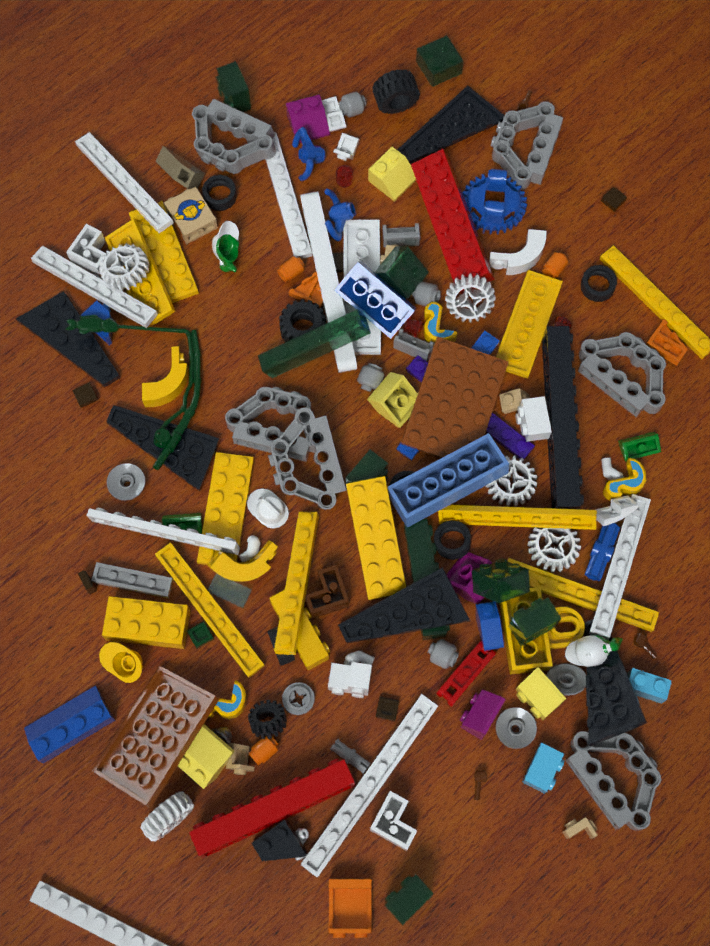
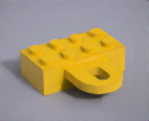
[498,587,585,674]

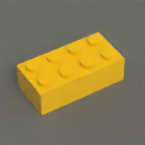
[102,596,191,649]

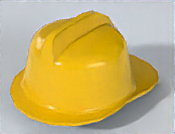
[99,642,143,683]

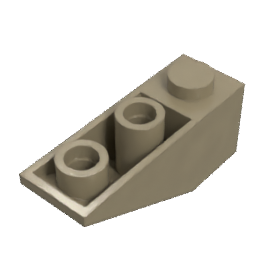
[156,146,205,189]

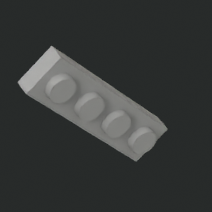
[91,562,173,599]

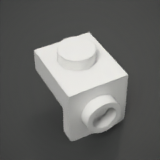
[333,133,360,161]

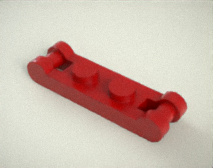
[436,640,497,707]

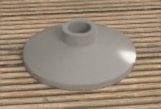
[107,463,145,501]
[547,664,586,695]
[496,707,537,749]

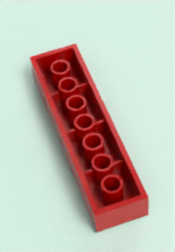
[411,149,495,294]
[189,758,355,858]

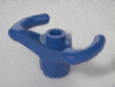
[292,127,325,181]
[324,189,356,241]

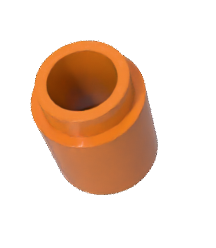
[542,252,568,278]
[277,256,305,282]
[248,736,279,766]

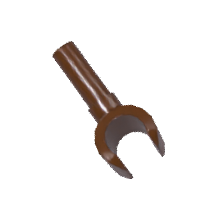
[517,90,532,111]
[633,633,657,659]
[474,770,487,800]

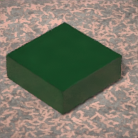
[187,621,214,649]

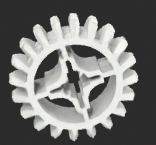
[99,243,149,291]
[445,273,496,323]
[486,456,537,507]
[527,527,581,572]
[141,792,194,842]

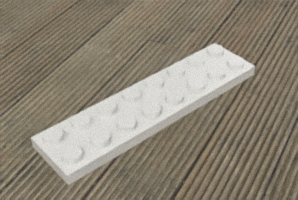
[344,220,381,355]

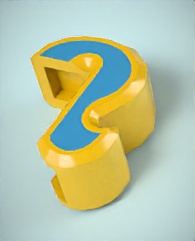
[423,302,457,343]
[603,458,646,501]
[208,680,247,719]

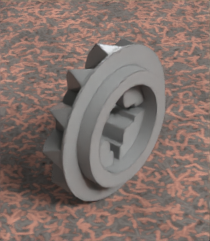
[282,683,315,715]

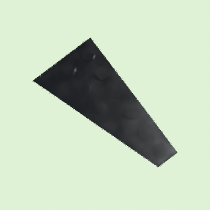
[397,86,504,164]
[16,291,120,387]
[106,405,220,492]
[338,568,471,644]
[584,618,647,747]

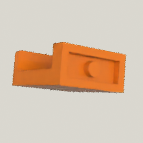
[329,879,372,938]

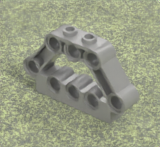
[192,99,276,174]
[491,102,563,190]
[578,332,666,417]
[225,387,323,462]
[268,408,346,510]
[565,731,661,831]

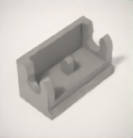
[382,223,420,247]
[393,328,434,362]

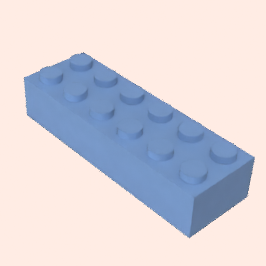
[387,433,509,528]

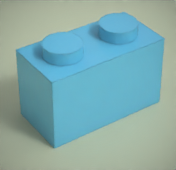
[627,668,672,704]
[522,743,565,794]

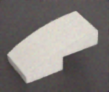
[322,97,346,132]
[596,495,638,526]

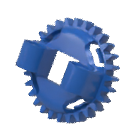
[462,169,527,235]

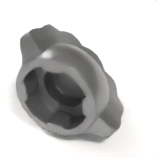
[211,727,232,744]

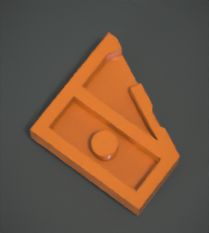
[289,272,323,308]
[646,319,688,366]

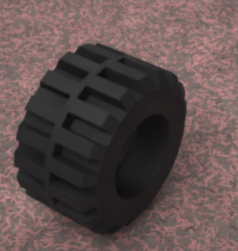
[372,69,420,114]
[279,299,326,351]

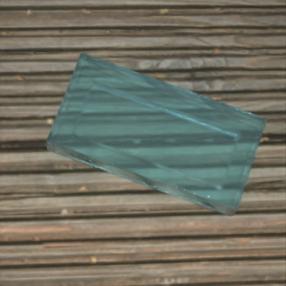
[207,573,252,608]

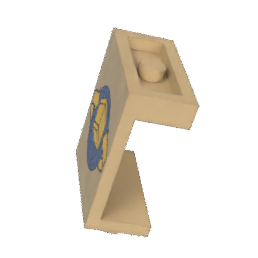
[164,187,218,244]

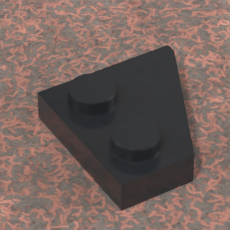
[252,819,308,861]

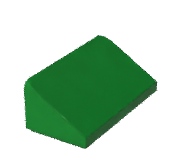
[618,432,661,461]
[162,513,202,534]

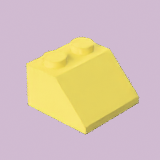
[368,147,416,202]
[367,372,418,428]
[516,667,566,720]
[178,724,235,789]

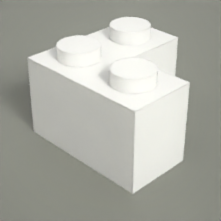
[66,224,107,278]
[515,396,552,442]
[328,662,372,698]
[370,791,417,851]

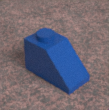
[81,301,112,346]
[476,601,504,651]

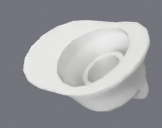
[247,489,289,529]

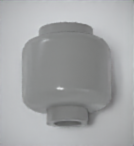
[339,92,366,117]
[412,281,441,306]
[357,363,384,392]
[428,639,459,669]

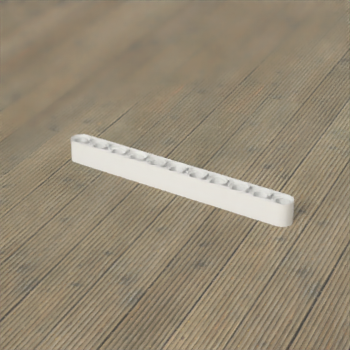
[300,191,357,373]

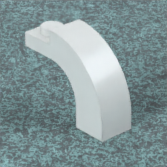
[489,229,546,275]

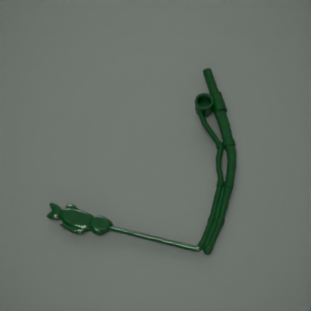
[65,315,202,470]

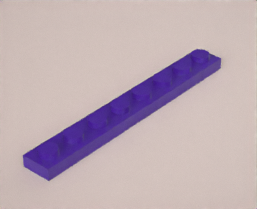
[406,355,535,460]

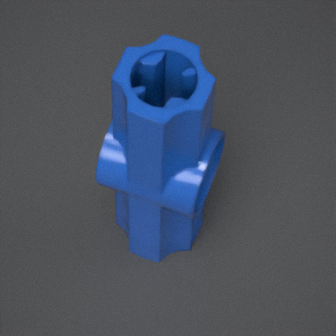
[584,523,620,581]

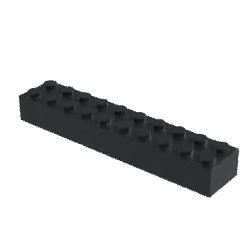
[542,326,584,509]

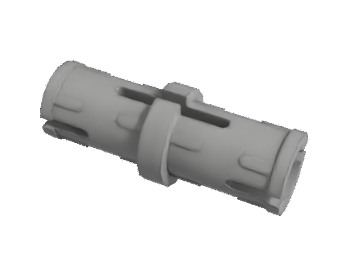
[330,739,371,774]

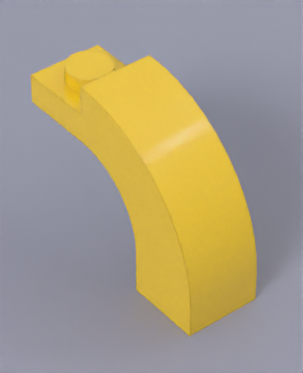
[142,346,189,408]
[207,540,278,582]

